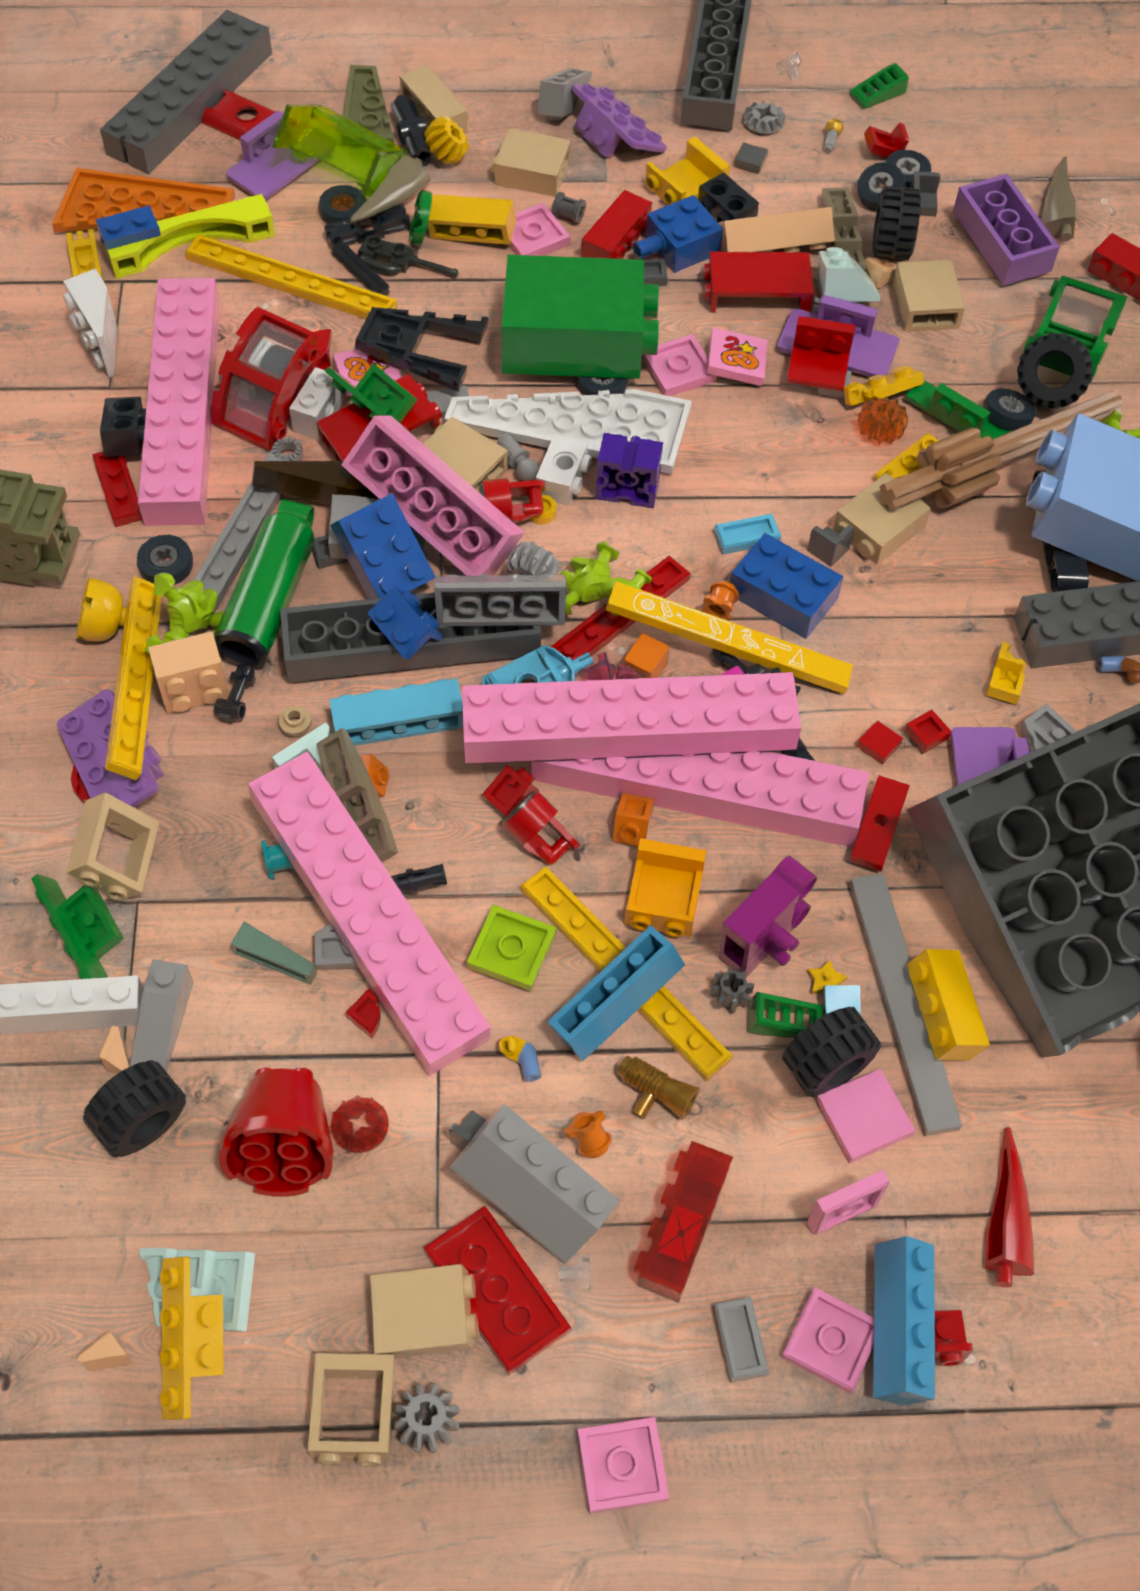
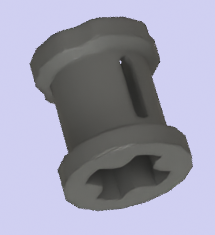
[552,192,586,224]

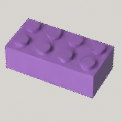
[953,174,1060,286]

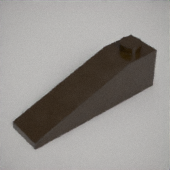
[252,461,378,505]

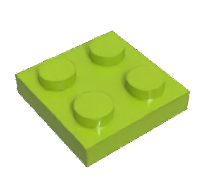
[467,904,557,991]

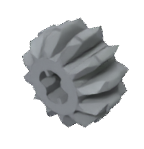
[506,541,560,575]
[393,1383,460,1453]

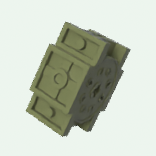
[0,469,80,586]

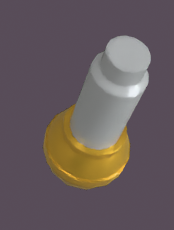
[824,118,844,154]

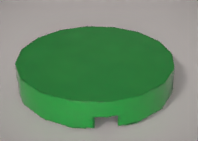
[409,190,432,247]

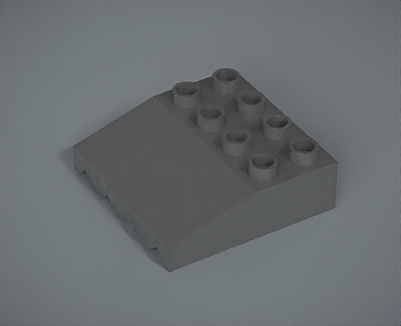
[907,703,1140,1057]

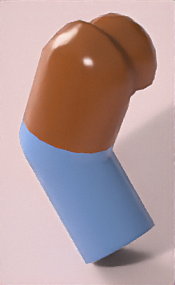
[1098,656,1140,683]

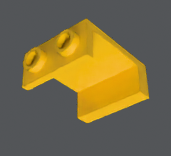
[645,136,730,205]

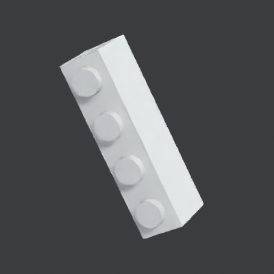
[0,975,144,1035]

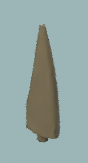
[350,155,431,223]
[1041,156,1076,241]

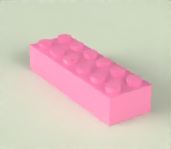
[342,415,525,576]

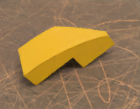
[986,641,1026,705]

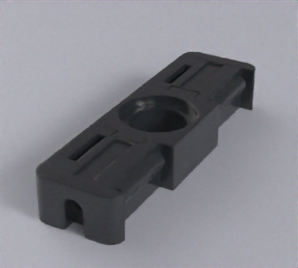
[324,205,410,251]

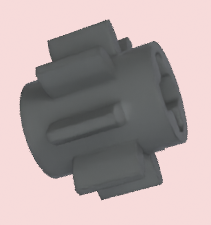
[710,967,754,1013]

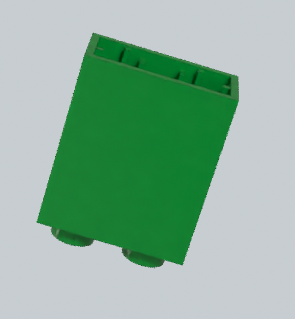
[502,255,659,379]

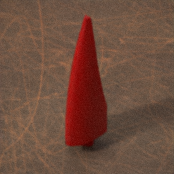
[985,1127,1034,1288]

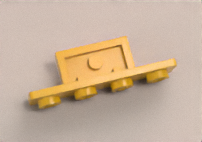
[160,1256,224,1420]

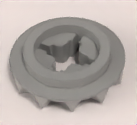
[743,100,786,134]

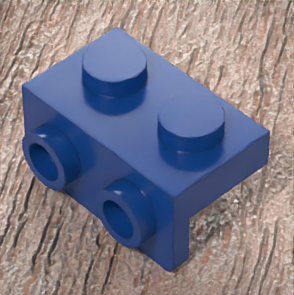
[96,205,161,250]
[367,586,443,660]

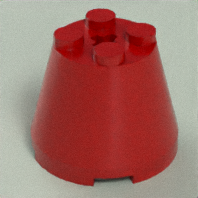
[219,1067,334,1197]

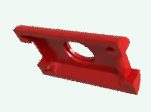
[202,90,295,141]

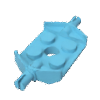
[482,645,594,685]

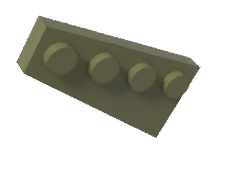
[341,65,395,147]

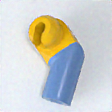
[499,1035,541,1082]

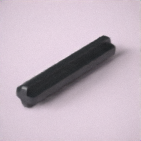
[332,241,390,296]

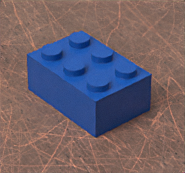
[330,493,436,599]
[730,533,844,639]

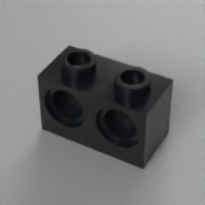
[698,172,759,224]
[100,396,146,457]

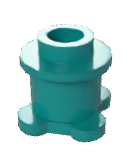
[261,840,296,880]

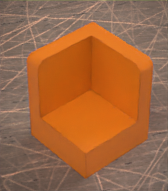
[624,633,670,678]

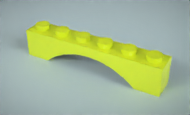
[104,194,275,279]

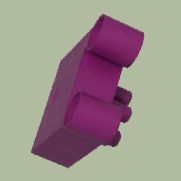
[719,855,818,978]

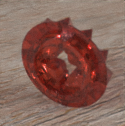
[330,1095,389,1153]

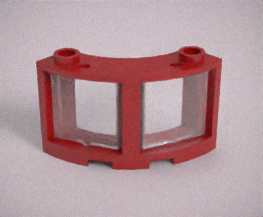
[211,306,318,451]

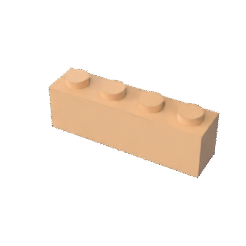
[718,207,835,252]

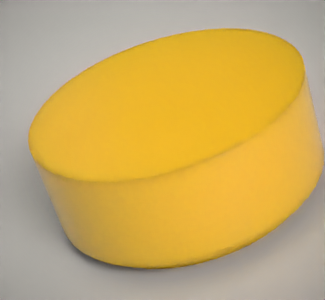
[528,494,557,525]

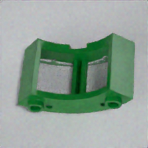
[1023,275,1128,382]

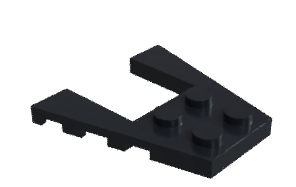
[355,307,489,392]

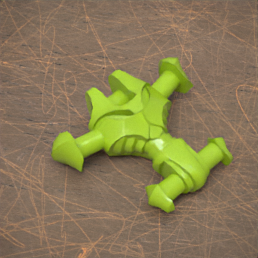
[560,541,652,616]
[145,573,224,655]

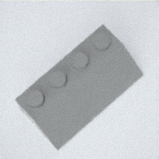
[434,574,566,626]
[449,1104,620,1264]

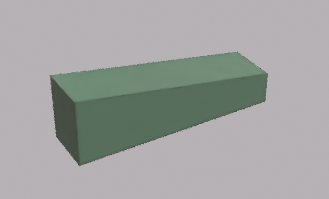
[231,921,317,985]

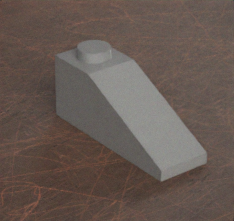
[538,68,592,120]
[130,959,194,1072]

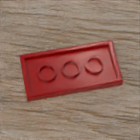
[423,1206,572,1375]

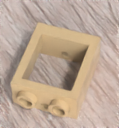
[66,792,160,901]
[308,1353,396,1467]

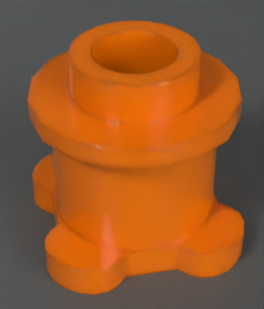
[701,581,739,621]
[564,1110,612,1158]

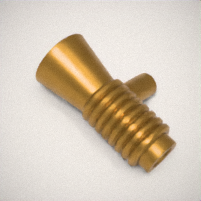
[617,1056,700,1119]

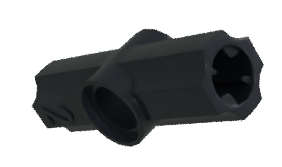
[391,95,434,167]

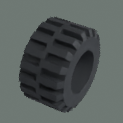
[872,186,921,260]
[1017,333,1093,409]
[782,1007,881,1096]
[83,1060,186,1157]

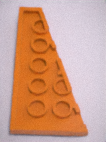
[52,168,235,232]

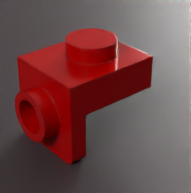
[864,122,909,158]

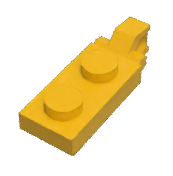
[843,366,924,406]

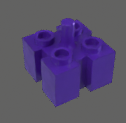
[595,433,663,509]

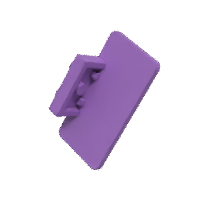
[572,83,667,157]
[226,110,336,200]
[777,294,899,377]
[57,689,164,807]
[951,727,1033,786]

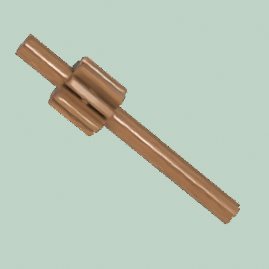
[879,391,1124,510]

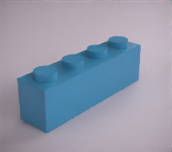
[547,925,685,1061]
[873,1236,935,1405]

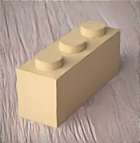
[400,65,469,133]

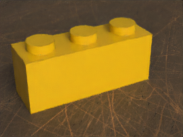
[428,194,517,245]
[907,949,991,1060]

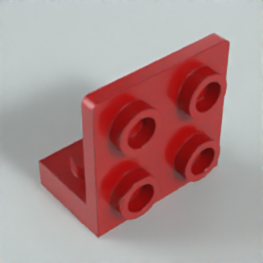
[787,316,856,391]

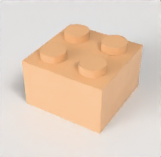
[148,631,229,714]

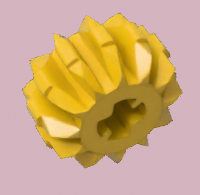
[424,116,470,165]

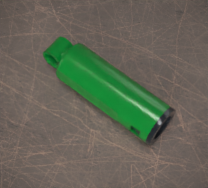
[214,499,315,669]

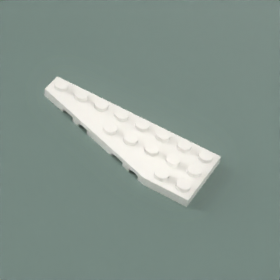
[444,389,692,474]

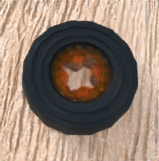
[319,185,367,224]

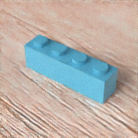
[329,679,463,746]

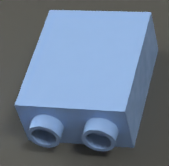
[1026,413,1140,581]

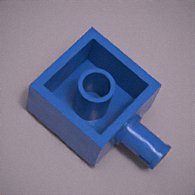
[633,195,723,273]

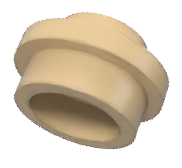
[278,706,311,737]

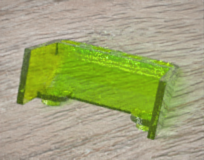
[272,104,408,196]

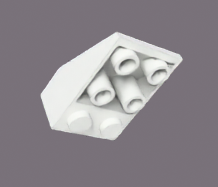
[63,269,118,378]

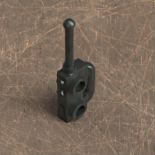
[358,235,459,278]

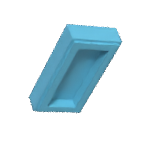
[714,514,781,555]

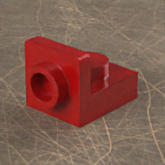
[482,765,539,816]
[935,1310,973,1367]

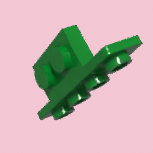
[325,364,419,440]
[906,380,1011,439]
[31,874,124,979]

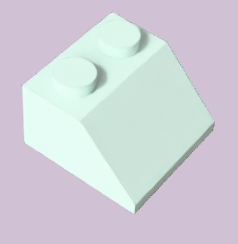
[816,247,880,302]

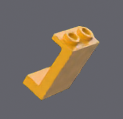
[624,838,707,937]

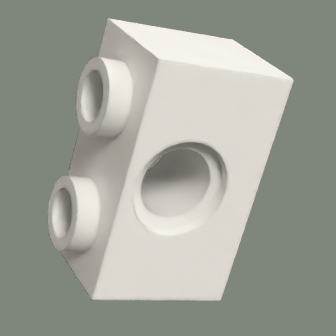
[289,367,345,441]
[536,434,592,506]

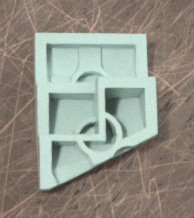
[140,1248,255,1332]

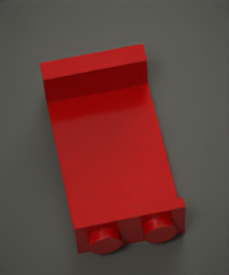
[703,252,814,313]
[317,374,442,461]

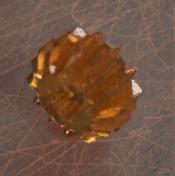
[858,395,908,446]

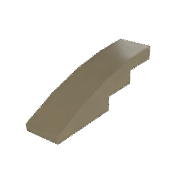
[822,187,866,272]
[316,728,398,863]

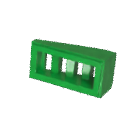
[849,63,909,109]
[747,992,823,1038]

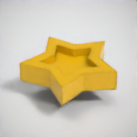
[807,960,848,995]

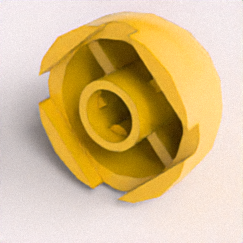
[76,577,126,642]

